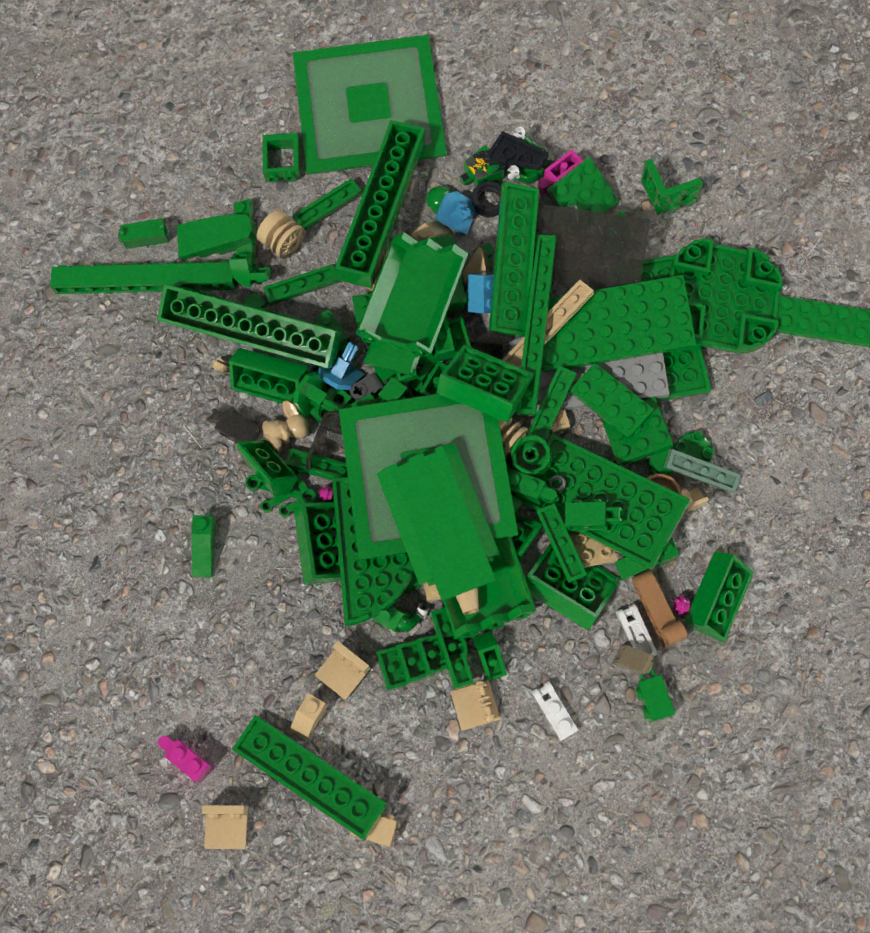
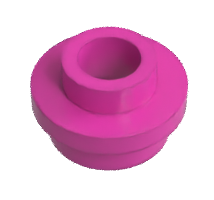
[319,484,333,502]
[673,595,690,615]

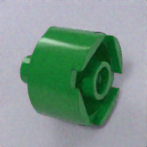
[511,435,552,478]

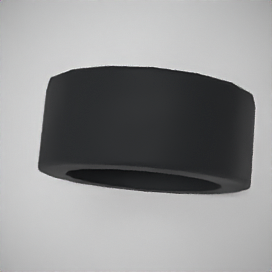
[472,181,501,218]

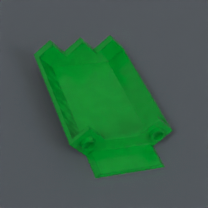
[356,232,468,376]
[376,444,500,601]
[443,537,536,639]

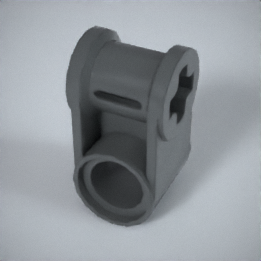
[350,372,385,403]

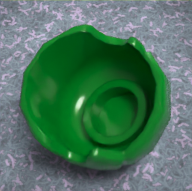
[426,185,452,214]

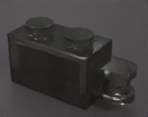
[206,408,261,444]

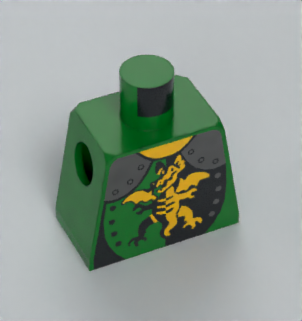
[459,145,504,187]

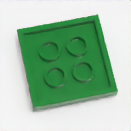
[546,157,619,234]
[601,397,674,466]

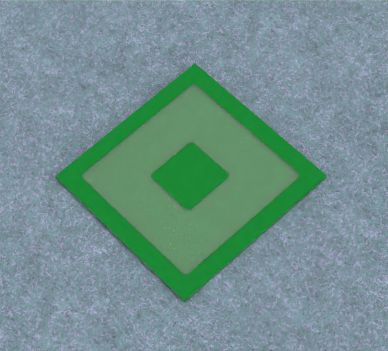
[292,34,447,175]
[339,394,518,560]

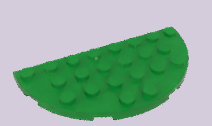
[332,477,414,627]

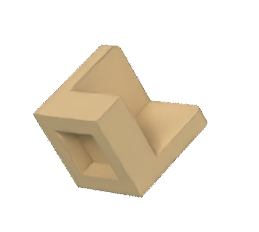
[681,487,709,513]

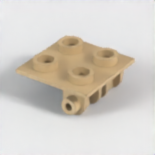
[569,532,618,568]
[451,680,501,731]

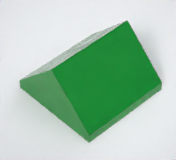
[511,515,543,562]

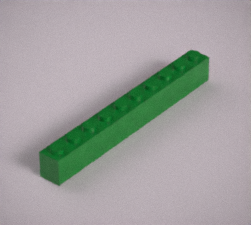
[50,261,236,295]

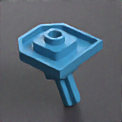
[435,191,476,236]
[318,342,365,390]

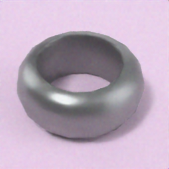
[548,475,566,493]

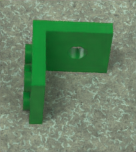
[641,159,703,215]

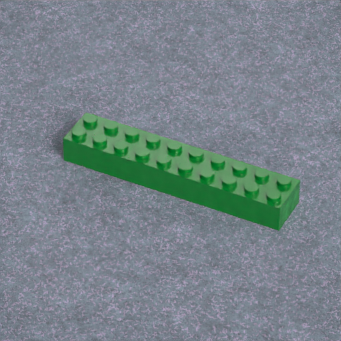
[335,120,425,289]
[157,284,343,368]

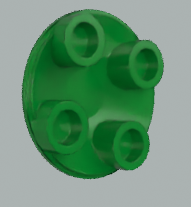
[675,431,714,463]

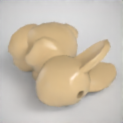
[262,400,309,454]

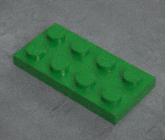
[570,363,654,439]

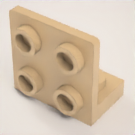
[315,641,371,700]
[202,805,248,849]

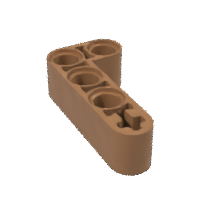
[631,570,687,648]

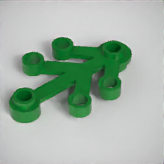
[245,470,318,518]

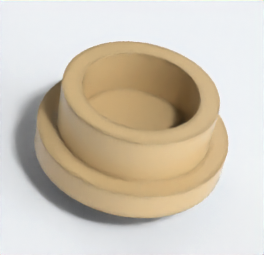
[212,358,229,373]

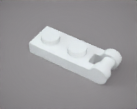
[616,604,658,656]
[531,681,578,741]

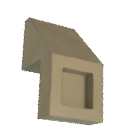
[612,645,654,675]

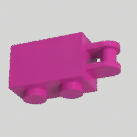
[538,150,583,195]
[158,736,213,783]

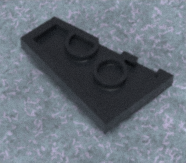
[484,131,549,171]

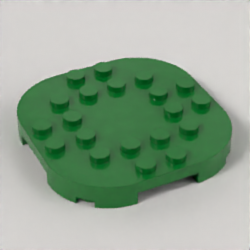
[669,239,782,354]

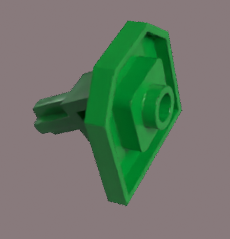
[293,372,341,418]

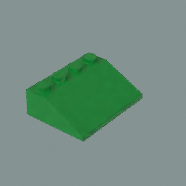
[436,345,534,423]
[294,502,341,585]
[526,544,621,631]

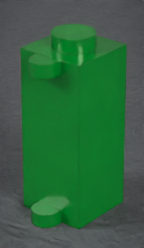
[118,218,169,249]

